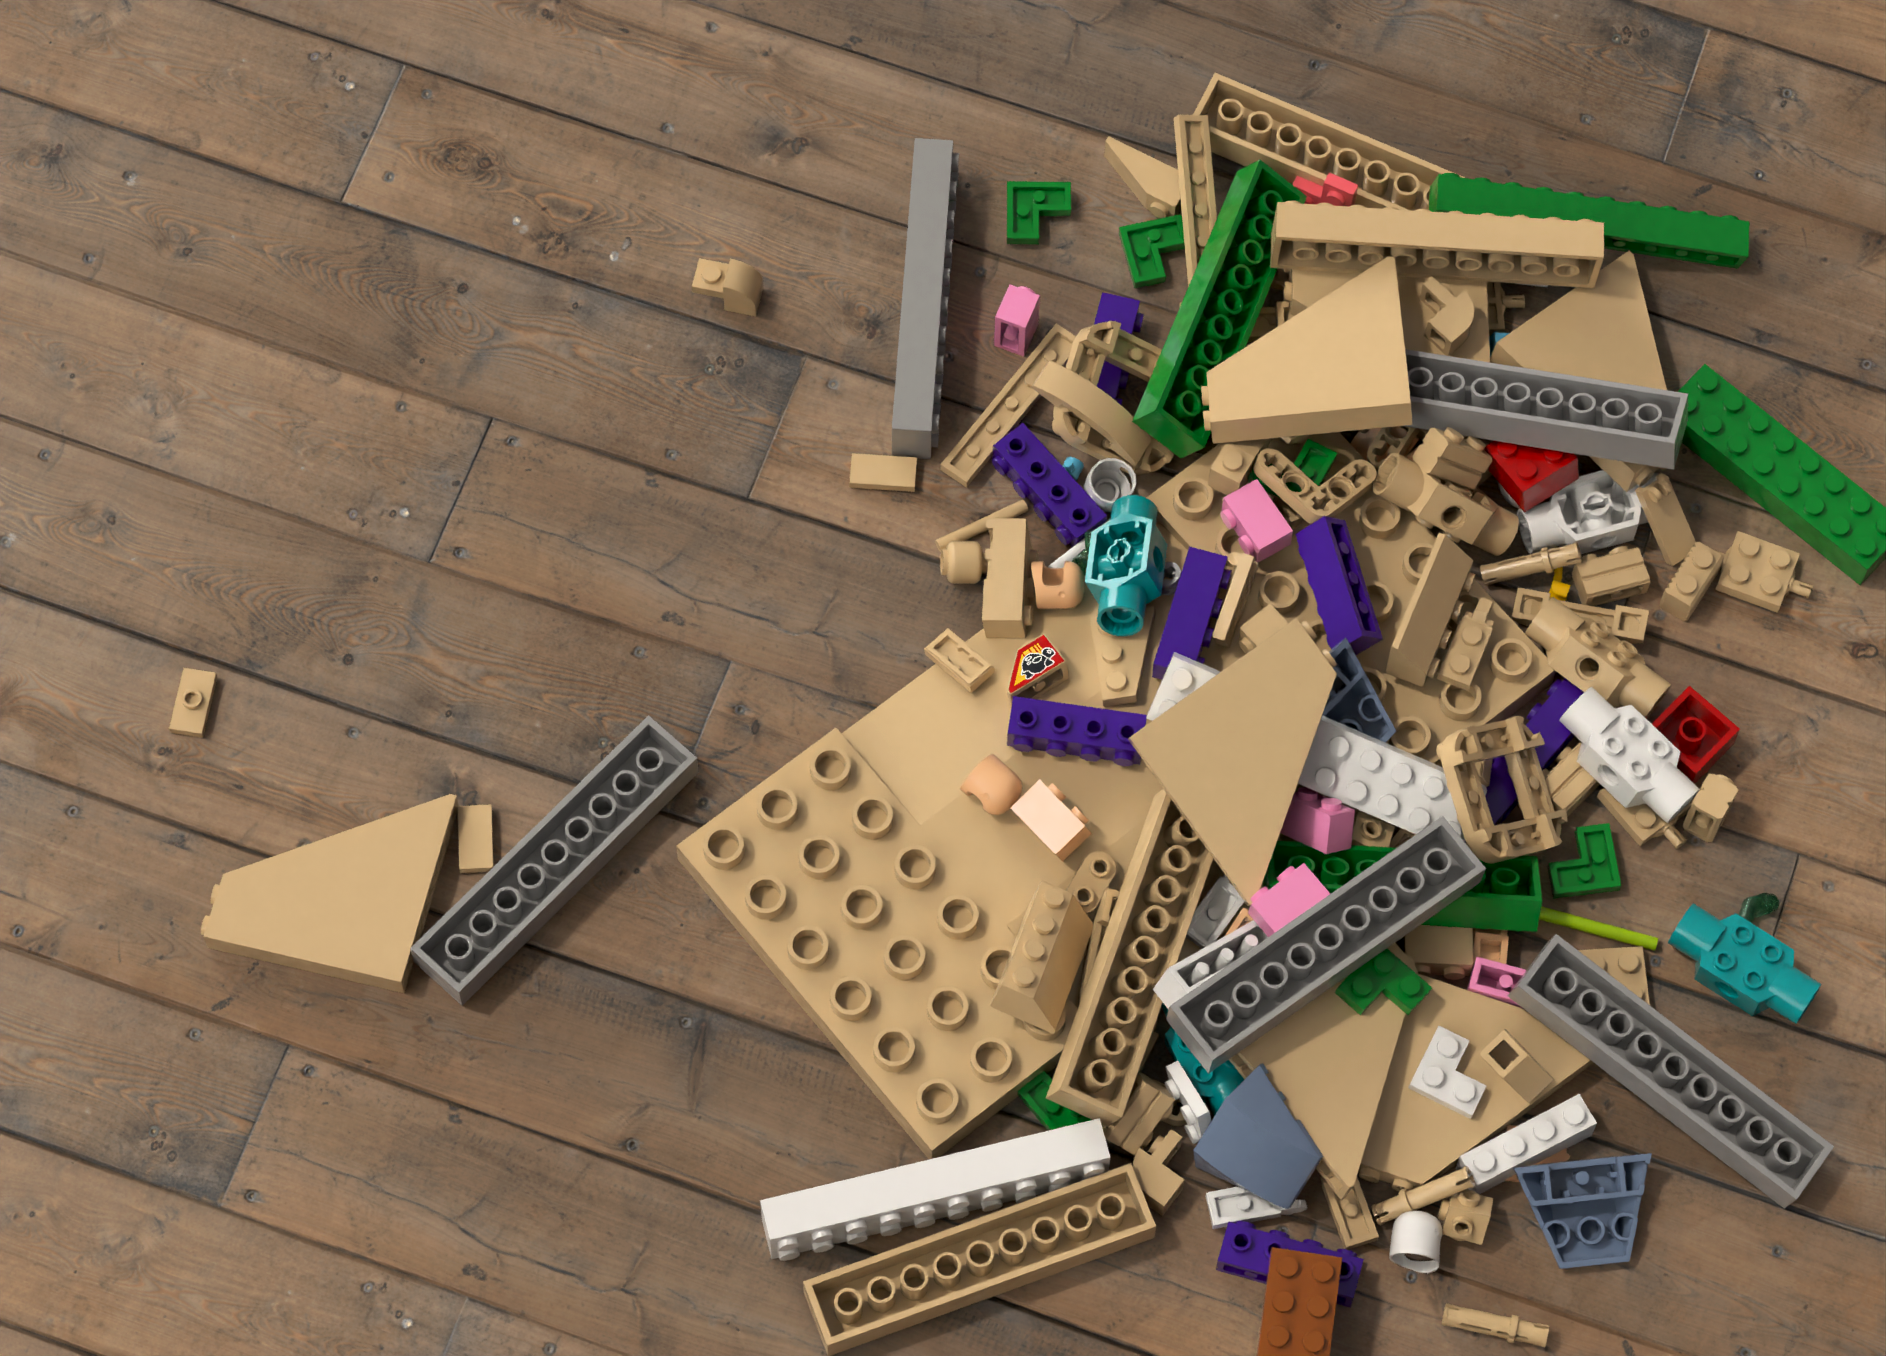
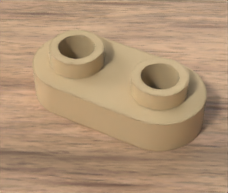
[1066,851,1116,915]

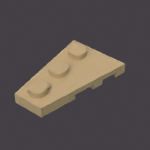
[1089,605,1156,707]

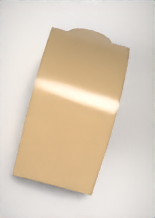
[692,258,763,316]
[1419,276,1475,356]
[1133,1129,1185,1216]

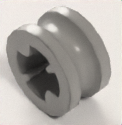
[1162,562,1181,595]

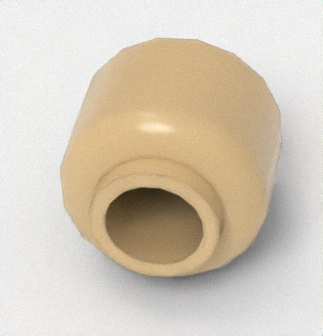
[940,541,989,584]

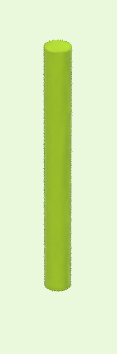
[1539,906,1658,951]

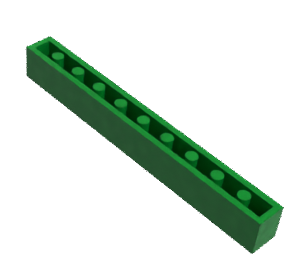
[1429,173,1750,269]

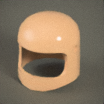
[1031,561,1085,609]
[959,754,1023,815]

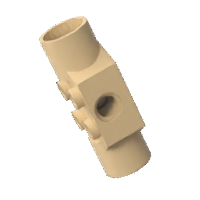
[1373,453,1519,556]
[1525,597,1672,719]

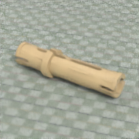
[1480,542,1582,586]
[1372,1166,1476,1226]
[1441,1303,1550,1348]

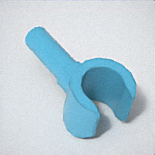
[1063,457,1084,481]

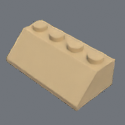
[1385,533,1476,687]
[990,880,1093,1034]

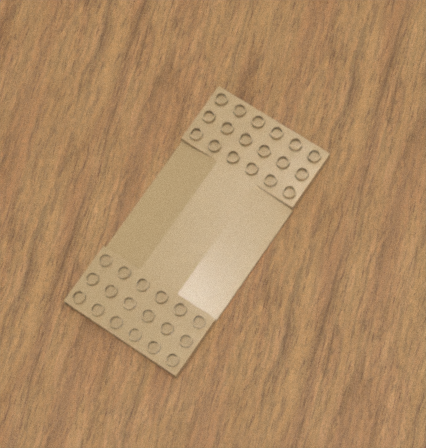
[676,432,1556,1159]

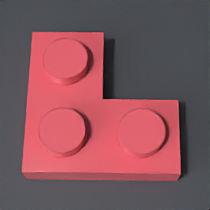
[1292,172,1358,207]

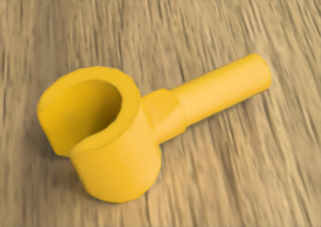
[1549,567,1571,601]

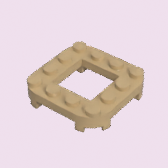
[1052,321,1174,475]
[1436,716,1568,864]

